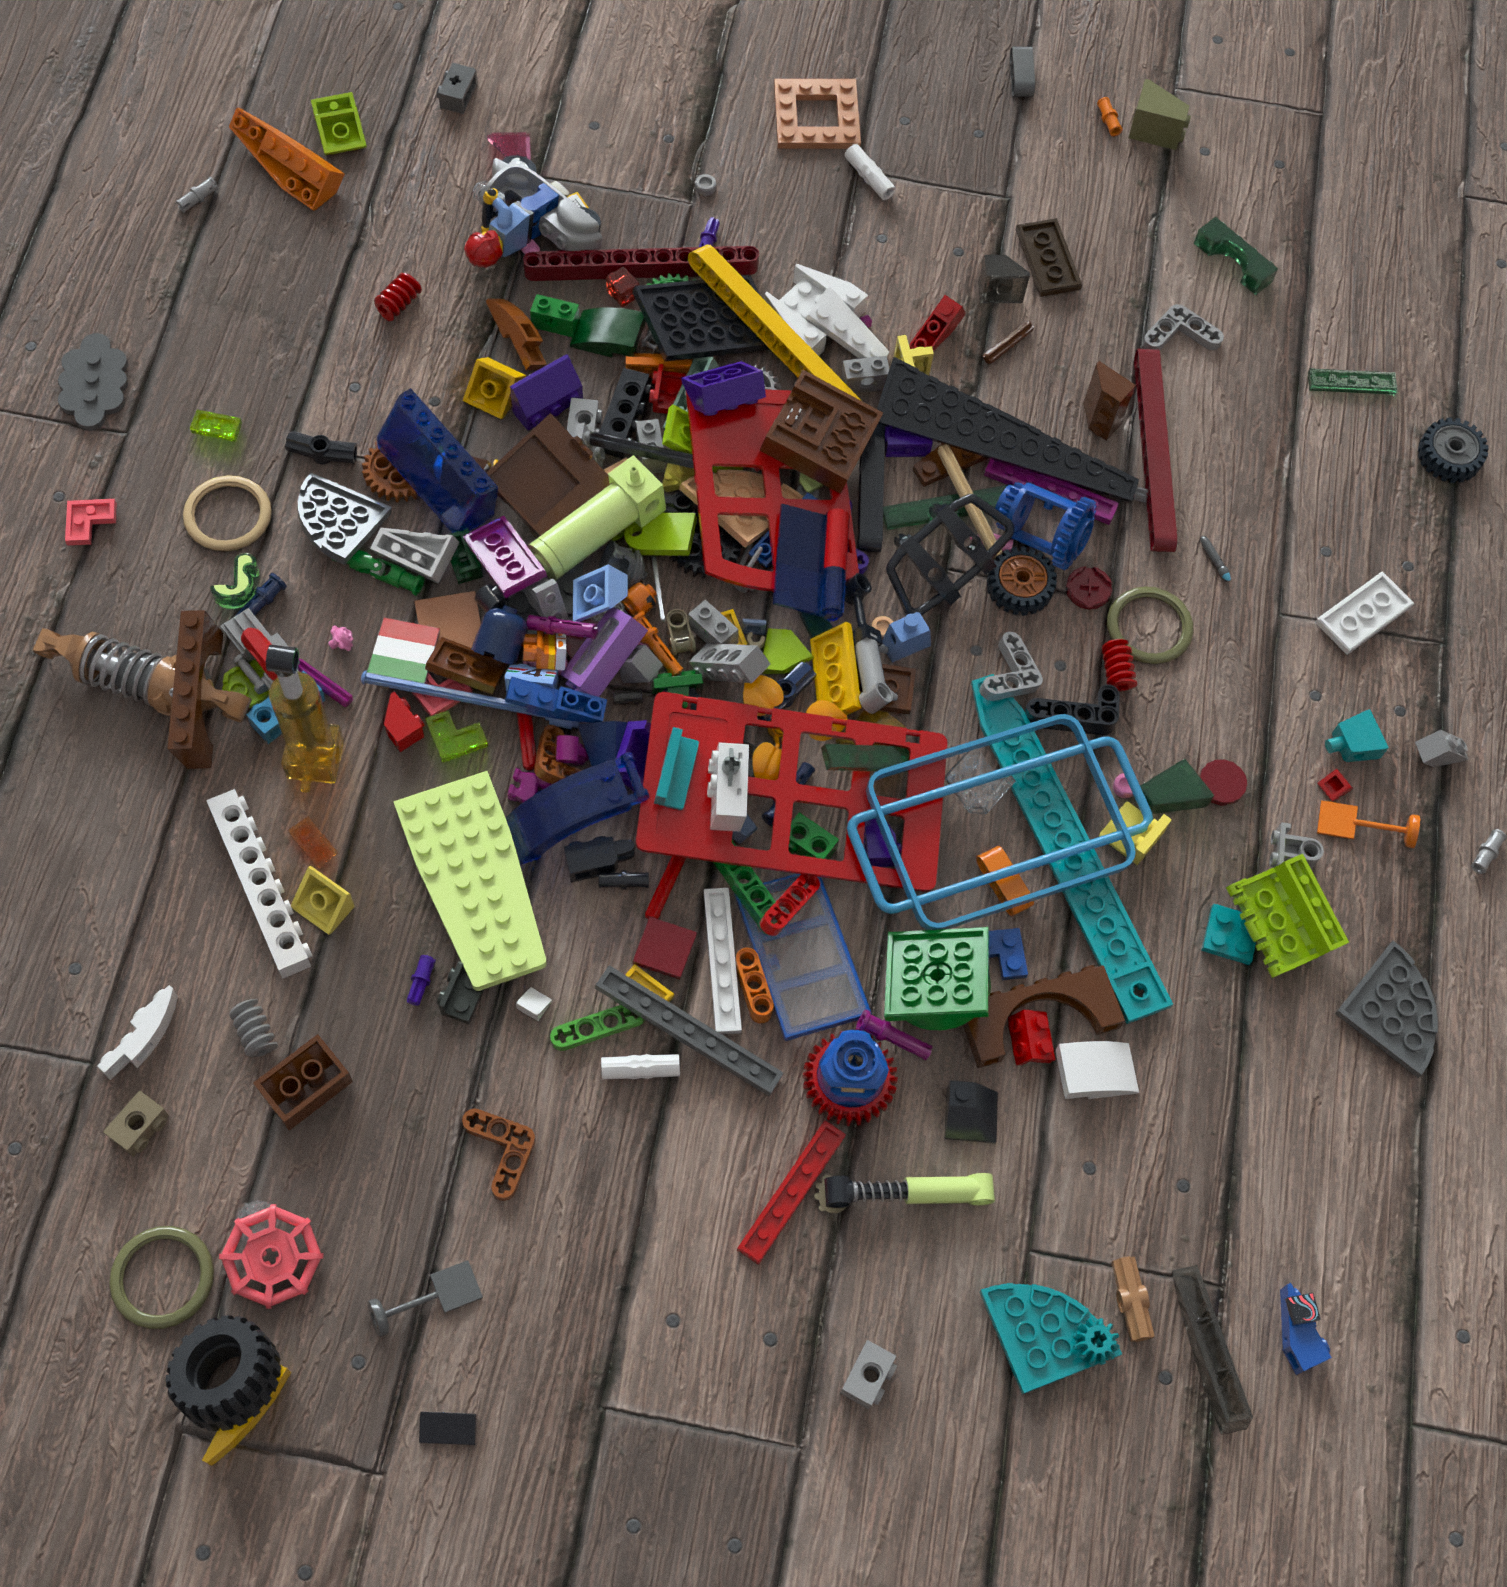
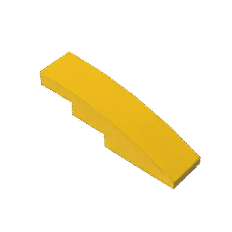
[202,1365,291,1466]

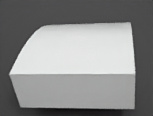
[1056,1041,1139,1099]

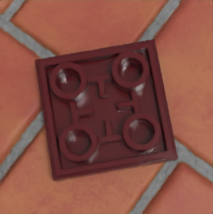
[633,917,697,980]

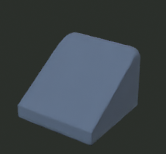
[742,618,766,636]

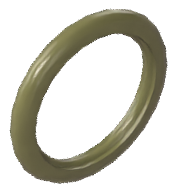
[1107,586,1194,664]
[109,1226,214,1329]

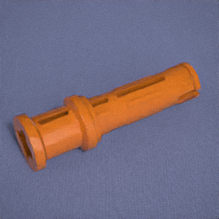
[632,611,684,677]

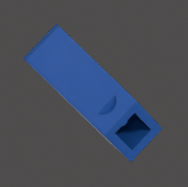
[1280,1283,1332,1375]

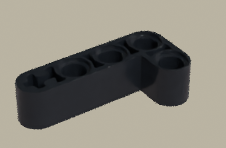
[1025,685,1120,735]

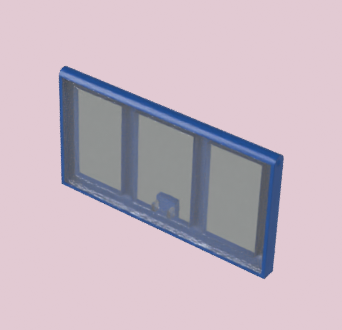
[734,874,872,1041]

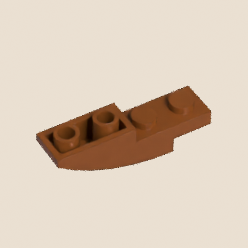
[486,298,547,370]

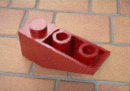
[909,295,966,352]

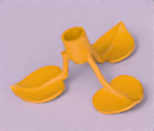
[743,675,847,780]

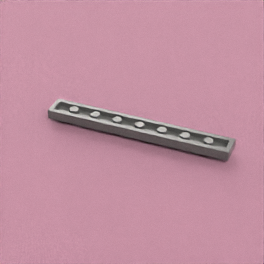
[594,965,784,1096]

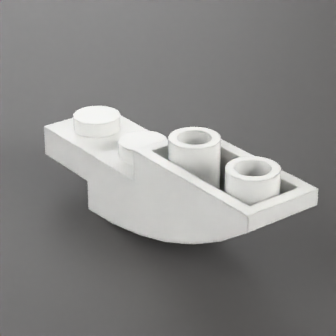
[97,985,178,1080]

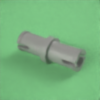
[175,177,219,213]
[1471,829,1507,874]

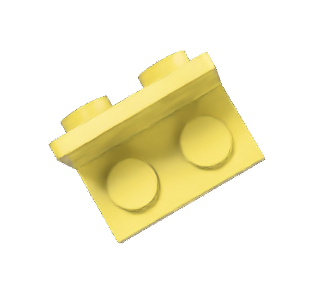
[1099,802,1171,865]

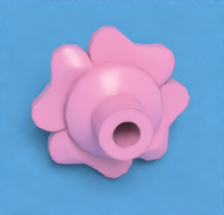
[328,625,353,651]

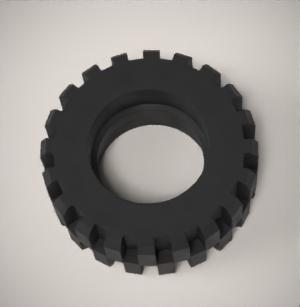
[165,1315,281,1431]

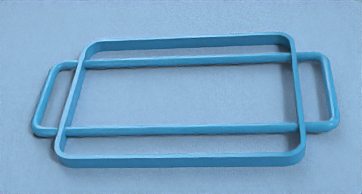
[847,714,1153,930]

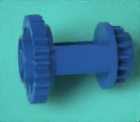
[994,482,1097,570]

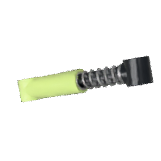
[824,1173,995,1208]

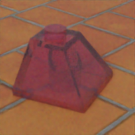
[487,132,531,160]

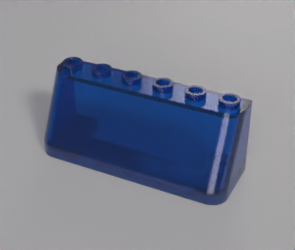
[377,388,498,533]

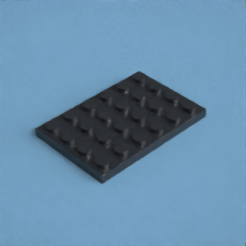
[632,275,770,362]

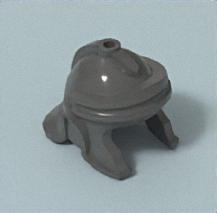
[598,540,648,589]

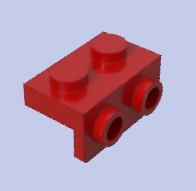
[649,363,686,414]
[1008,1009,1055,1066]

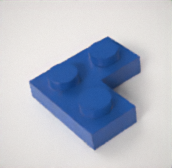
[989,928,1028,980]

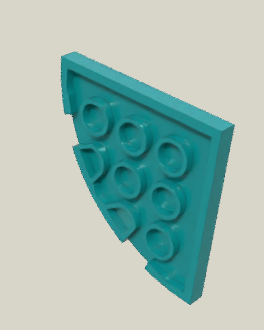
[979,1283,1122,1395]

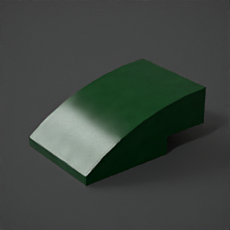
[570,307,646,358]

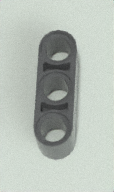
[1010,46,1035,97]

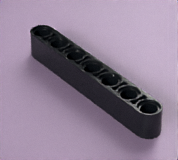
[857,424,885,553]

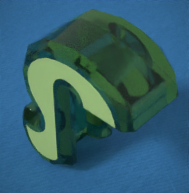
[210,553,260,609]

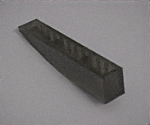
[1171,1265,1253,1435]

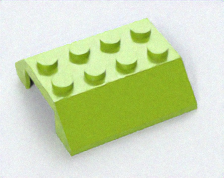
[1226,854,1349,978]

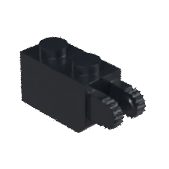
[564,836,635,883]

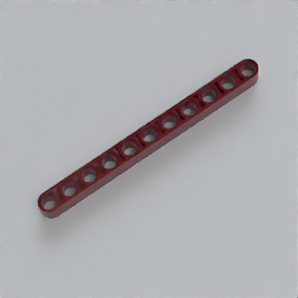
[523,246,760,281]
[1134,349,1177,552]

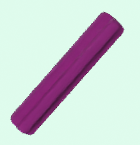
[297,659,353,707]

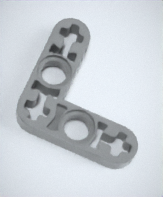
[1142,304,1224,350]
[979,632,1043,701]

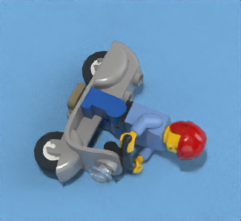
[464,155,602,268]

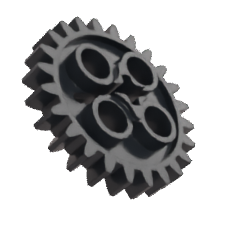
[671,509,742,579]

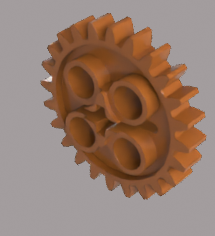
[362,434,436,503]

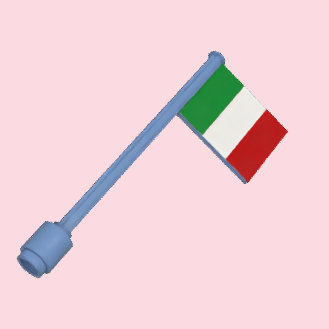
[361,618,579,730]

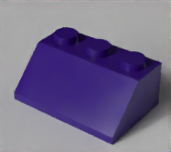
[510,354,583,431]
[681,361,766,416]

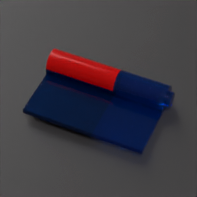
[773,504,850,621]

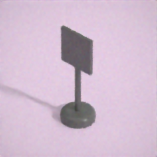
[367,1260,483,1337]

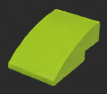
[311,92,367,156]

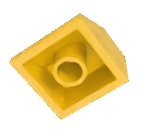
[463,357,526,419]

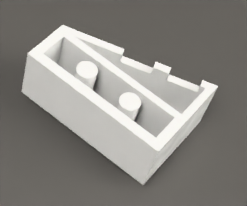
[370,528,459,584]

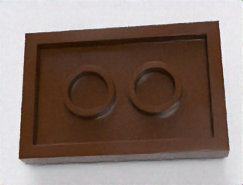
[425,637,508,695]
[856,660,916,715]

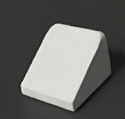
[516,987,552,1021]

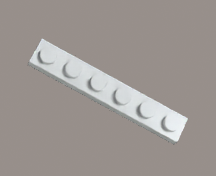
[704,888,742,1035]

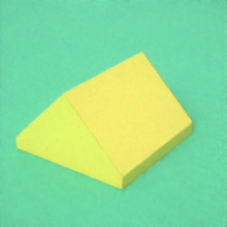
[291,866,355,935]

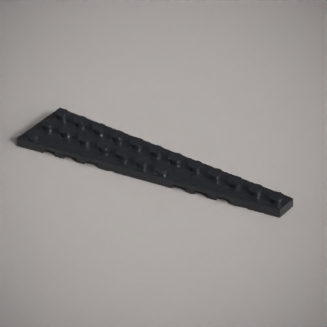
[877,357,1139,502]

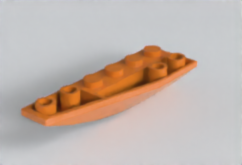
[229,107,345,210]

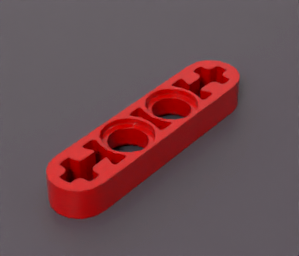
[760,874,820,936]

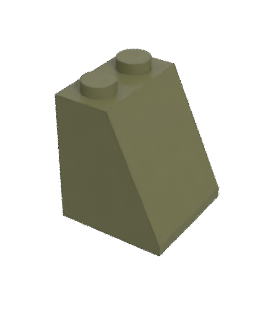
[1128,79,1191,150]

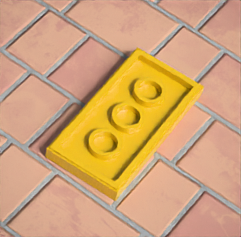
[810,622,862,715]

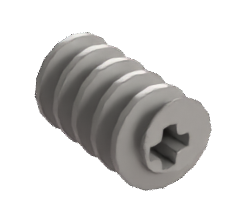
[229,999,278,1057]

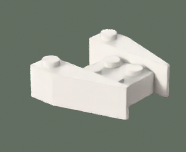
[764,264,868,356]

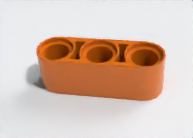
[976,846,1034,917]
[735,948,774,1024]

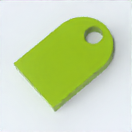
[624,513,697,556]

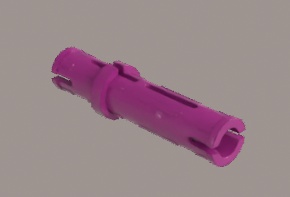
[526,615,598,639]

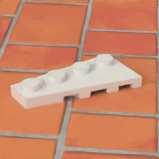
[805,286,889,359]

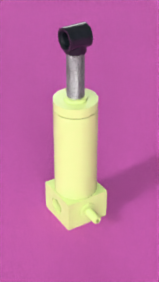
[475,455,666,612]

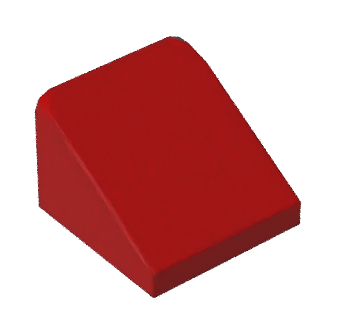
[1317,768,1354,802]

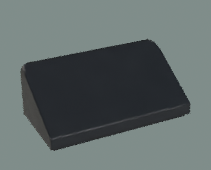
[419,1412,477,1445]

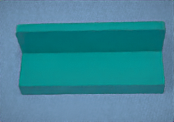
[654,727,699,810]

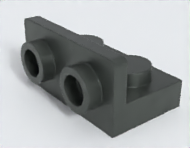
[437,961,485,1024]

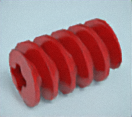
[374,273,422,321]
[1102,639,1138,691]

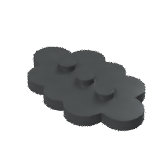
[58,333,128,431]

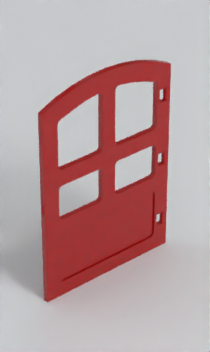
[686,389,859,592]

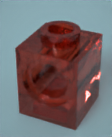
[606,266,639,307]

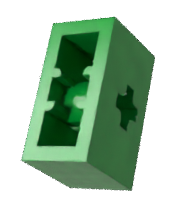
[530,294,579,337]

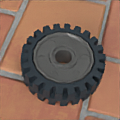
[1418,417,1489,483]

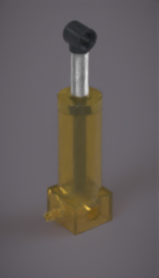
[266,645,344,793]

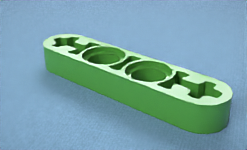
[550,1005,645,1051]

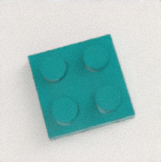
[1201,903,1256,965]

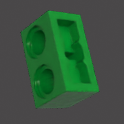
[788,812,839,860]

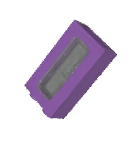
[560,607,648,697]

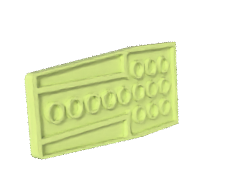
[393,771,547,991]

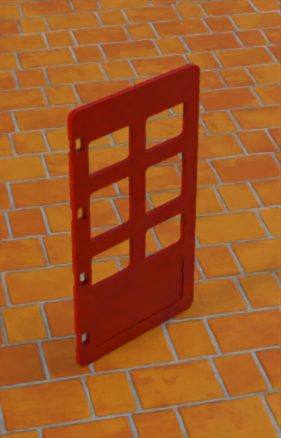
[635,692,948,892]

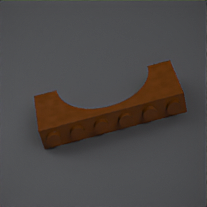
[167,610,223,769]
[963,965,1125,1069]

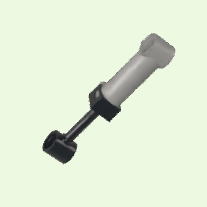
[839,573,898,714]

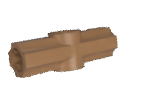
[1111,1256,1155,1342]

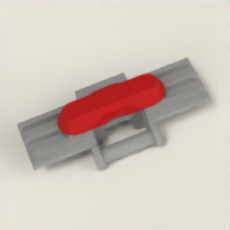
[220,608,313,709]

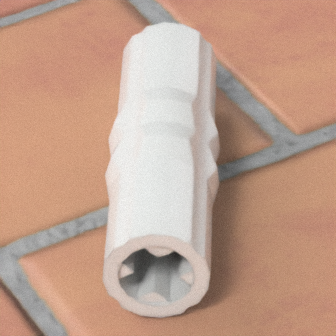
[845,144,896,200]
[601,1054,680,1079]

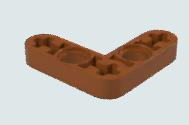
[534,725,604,799]
[462,1109,535,1201]

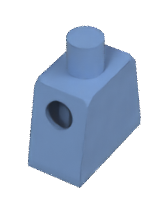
[882,612,931,662]

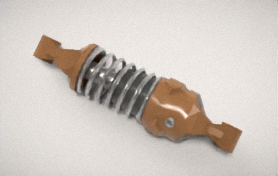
[32,628,252,723]

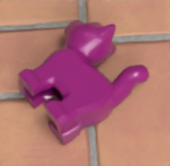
[507,768,557,810]

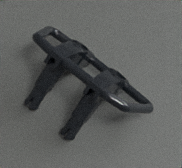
[886,494,1014,616]

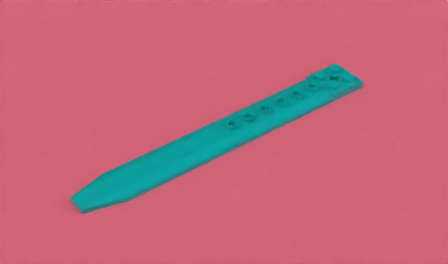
[971,674,1173,1024]

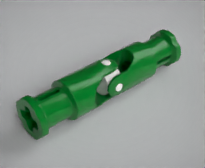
[331,549,425,596]

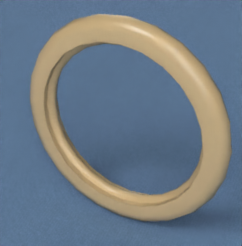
[183,475,272,551]

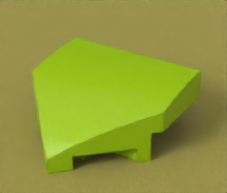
[762,629,814,674]

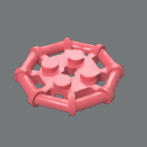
[219,1204,323,1309]

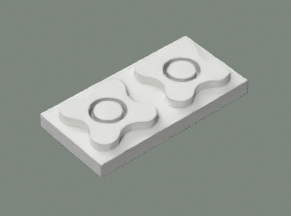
[1315,572,1414,655]

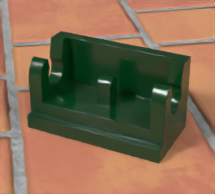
[448,527,483,584]

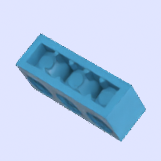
[246,671,325,744]

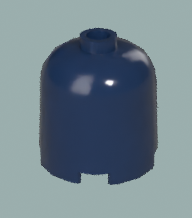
[471,605,527,665]

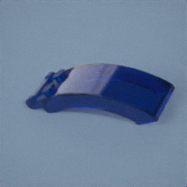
[506,752,650,865]

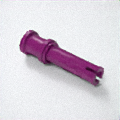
[856,1009,933,1060]

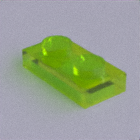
[190,409,242,442]

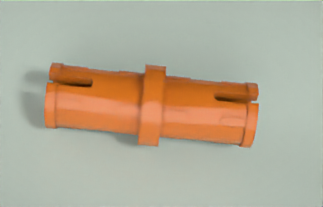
[1097,97,1123,136]

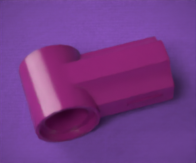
[556,735,589,766]

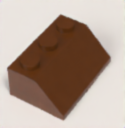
[1083,361,1136,441]
[253,1034,353,1131]

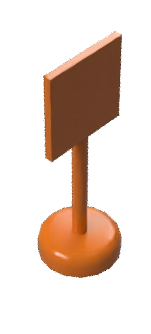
[1317,800,1420,849]

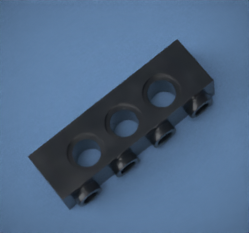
[599,368,652,459]

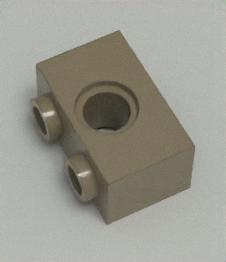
[103,1090,169,1157]

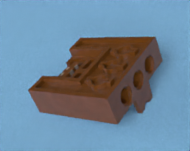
[760,370,883,494]
[481,413,610,539]

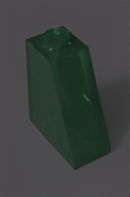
[1140,758,1214,814]

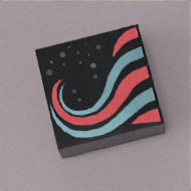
[1285,1293,1321,1326]

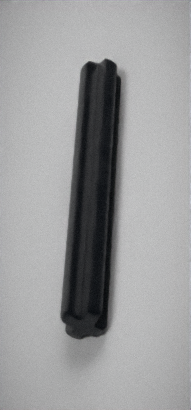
[589,432,694,469]

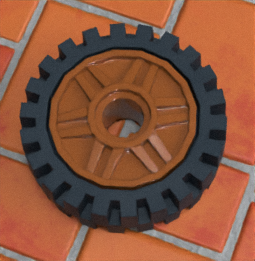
[987,547,1057,616]

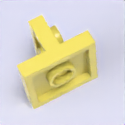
[894,335,934,375]

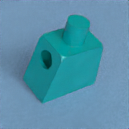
[1325,709,1389,762]

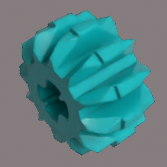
[1073,1318,1120,1366]

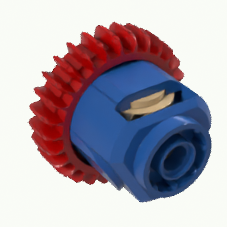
[802,1030,898,1126]

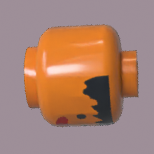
[621,582,657,617]

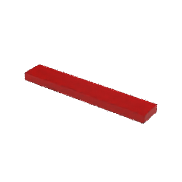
[737,1120,847,1265]

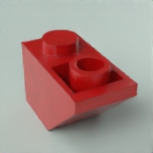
[384,692,424,752]

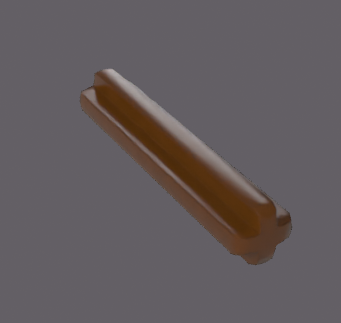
[982,321,1034,364]

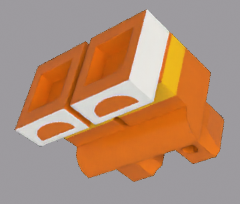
[523,631,566,670]

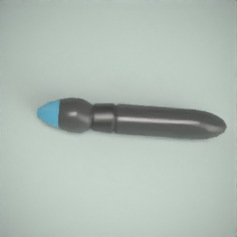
[1200,536,1231,581]

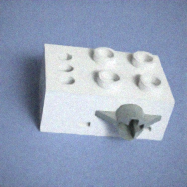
[707,742,749,832]

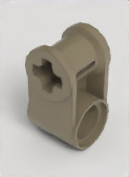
[666,609,696,657]

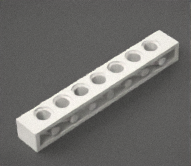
[206,789,312,979]

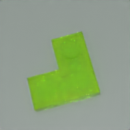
[425,710,488,763]

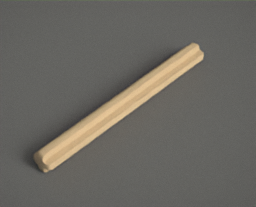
[938,444,1002,560]

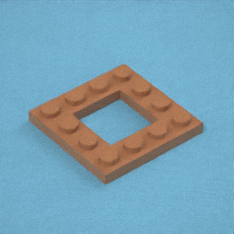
[774,79,861,149]

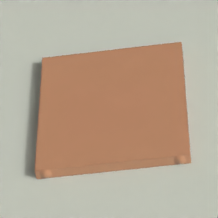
[414,591,485,653]

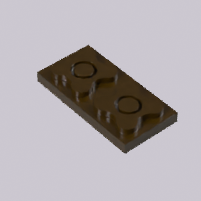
[1015,218,1082,297]

